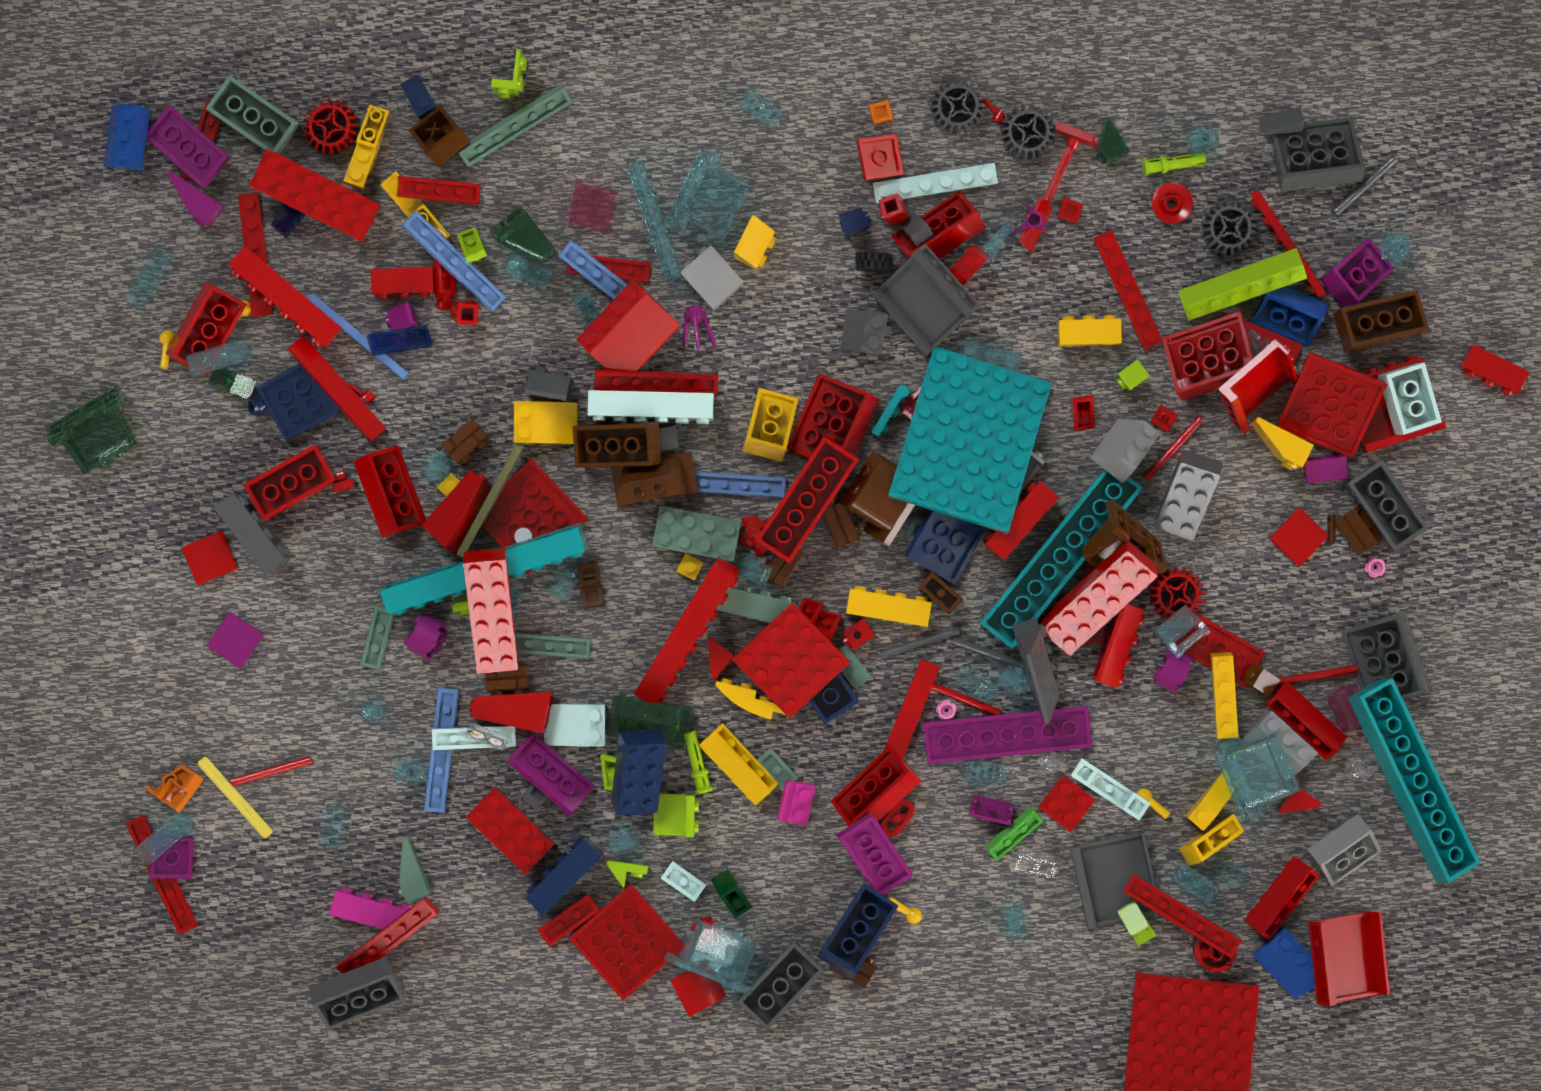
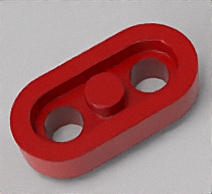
[881,800,915,837]

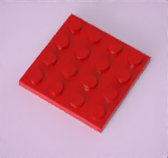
[1276,351,1387,458]
[483,458,588,575]
[732,602,850,718]
[569,883,686,1000]

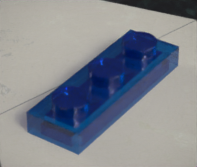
[367,325,433,356]

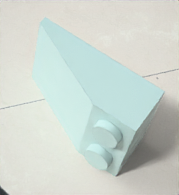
[544,704,606,746]

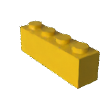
[846,585,932,627]
[1210,652,1238,739]
[699,723,779,806]

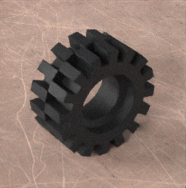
[855,252,893,273]

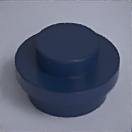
[248,396,265,417]

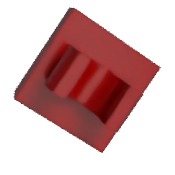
[1150,404,1178,432]
[332,470,357,493]

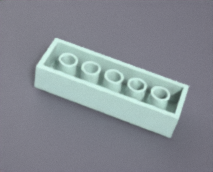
[588,390,714,424]

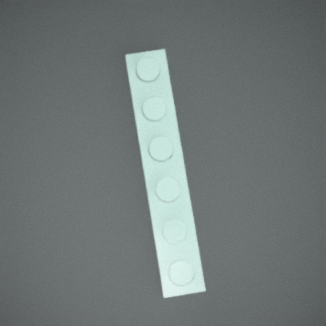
[873,163,998,204]

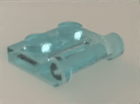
[1154,605,1211,659]

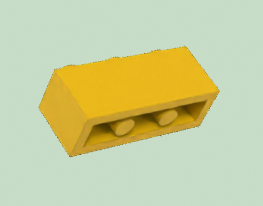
[1057,315,1122,346]

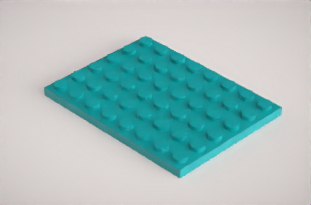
[888,347,1052,534]

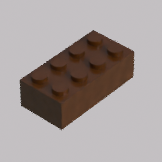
[1333,290,1429,353]
[573,422,661,468]

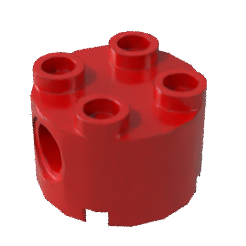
[1193,937,1237,972]

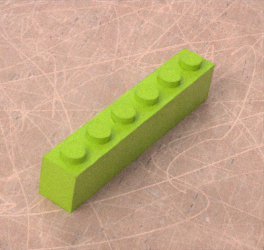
[1178,248,1307,321]

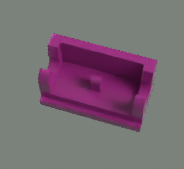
[1303,454,1348,484]
[969,794,1014,825]

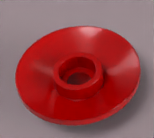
[1152,183,1193,224]

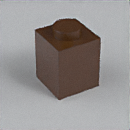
[1242,663,1280,697]

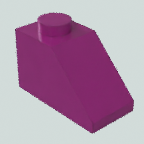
[385,302,418,332]

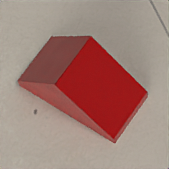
[1070,395,1095,431]
[707,637,734,679]
[1277,784,1321,814]

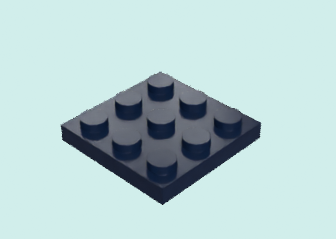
[256,364,341,442]
[904,510,985,585]

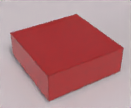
[1057,198,1083,224]

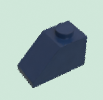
[400,74,437,120]
[838,208,872,239]

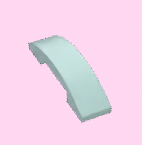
[1070,758,1151,821]

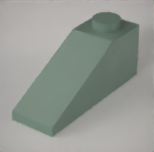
[398,835,432,903]

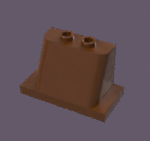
[840,451,915,546]
[611,452,699,508]
[1082,499,1167,574]

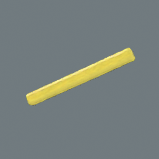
[197,757,273,838]

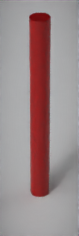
[1142,416,1204,482]
[1277,664,1358,686]
[931,682,1001,715]
[230,756,312,786]

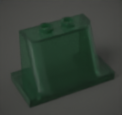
[489,206,556,263]
[47,385,137,474]
[606,695,695,749]

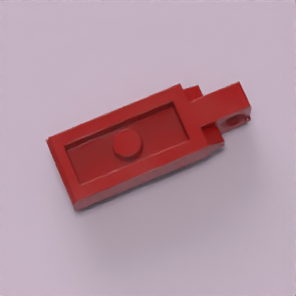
[433,257,456,310]

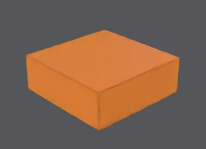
[868,99,894,125]

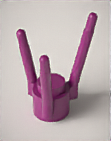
[1012,203,1046,235]
[682,305,716,350]

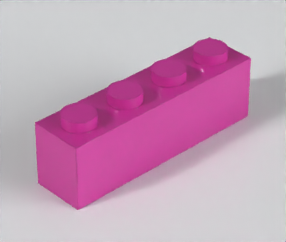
[329,887,413,929]

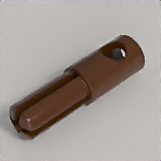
[1327,514,1335,543]

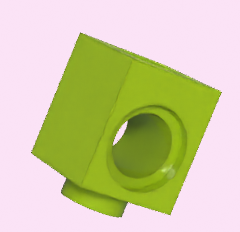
[1116,359,1150,391]

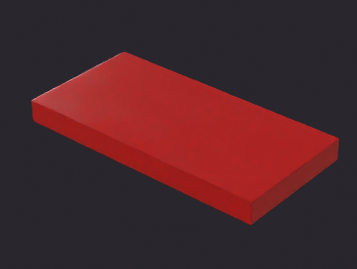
[1173,612,1266,688]

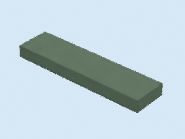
[515,632,591,659]

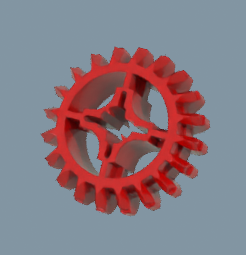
[303,99,359,155]
[1149,566,1205,622]

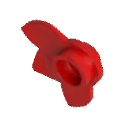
[738,515,768,556]

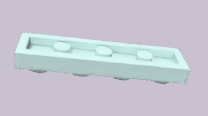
[432,726,516,750]

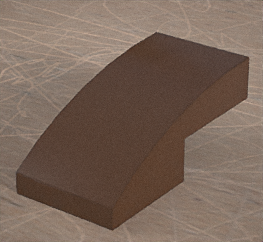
[577,562,605,609]

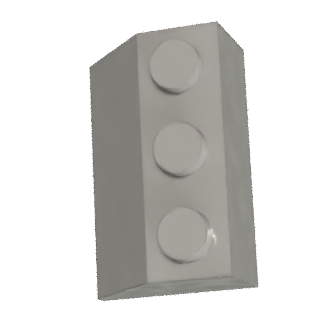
[1090,418,1160,483]
[1241,710,1318,782]
[1307,814,1382,887]

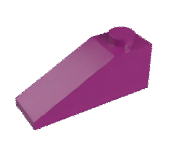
[167,170,224,227]

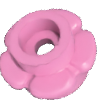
[1365,557,1385,578]
[936,700,957,720]

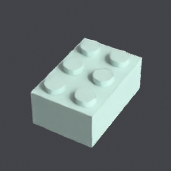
[1378,363,1442,435]

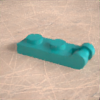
[871,385,909,438]

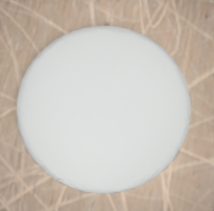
[514,528,532,543]

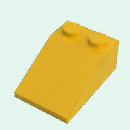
[734,215,777,270]
[742,388,799,462]
[514,401,578,444]
[1250,417,1314,470]

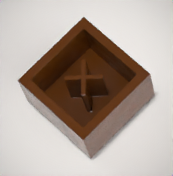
[409,105,470,167]

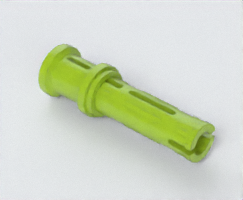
[1142,152,1206,176]
[683,730,713,794]

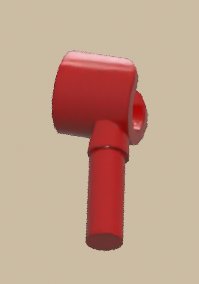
[983,98,1005,125]
[348,383,376,403]

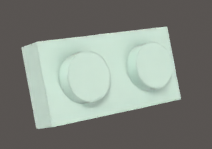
[661,861,706,902]

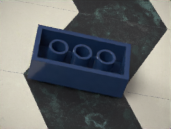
[809,673,859,724]
[611,730,666,816]
[525,836,604,916]
[817,883,898,979]

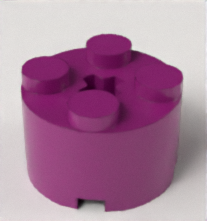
[404,613,450,662]
[1152,647,1196,695]

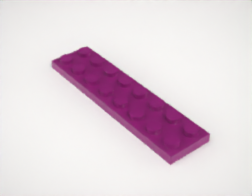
[923,706,1092,764]

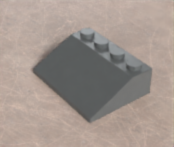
[1271,117,1365,192]
[1341,611,1431,699]
[1012,618,1061,724]

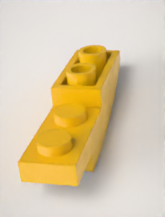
[343,105,390,190]
[380,171,450,239]
[716,678,786,719]

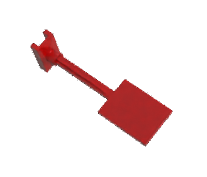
[1018,121,1099,253]

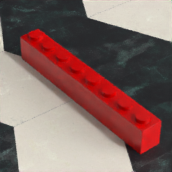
[634,557,740,707]

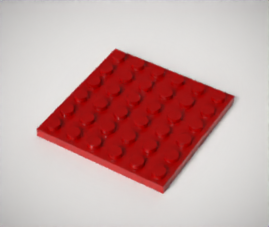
[1123,972,1260,1091]

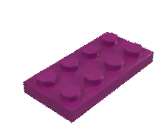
[146,105,231,189]
[507,733,595,816]
[836,812,914,895]

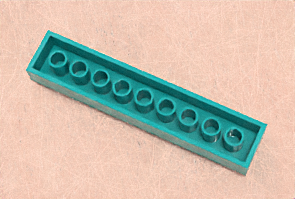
[979,469,1143,649]
[380,523,589,616]
[1348,678,1481,883]

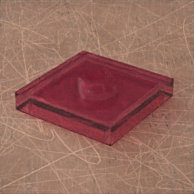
[567,182,617,232]

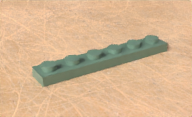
[458,84,573,167]

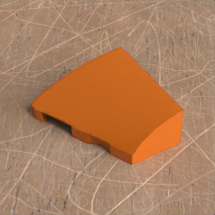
[145,764,204,813]

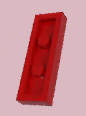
[538,893,600,947]

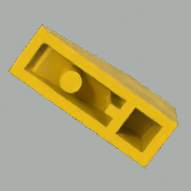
[1185,769,1241,831]
[1178,814,1245,866]

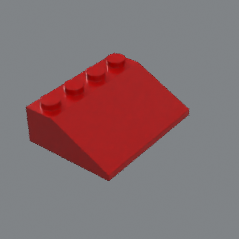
[576,280,681,371]
[1162,311,1256,401]
[787,373,880,459]

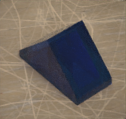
[271,204,306,238]

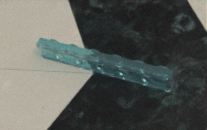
[626,160,681,284]

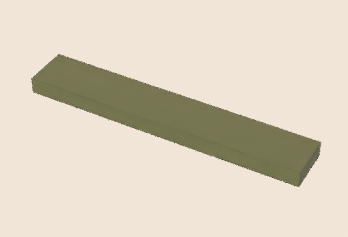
[457,445,524,558]

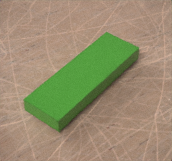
[984,806,1043,861]

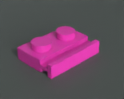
[777,779,816,825]

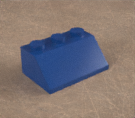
[103,104,150,171]
[1251,286,1328,348]
[1252,926,1315,1000]

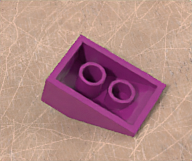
[1319,237,1394,307]

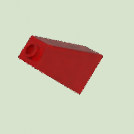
[421,470,491,555]
[469,691,554,733]

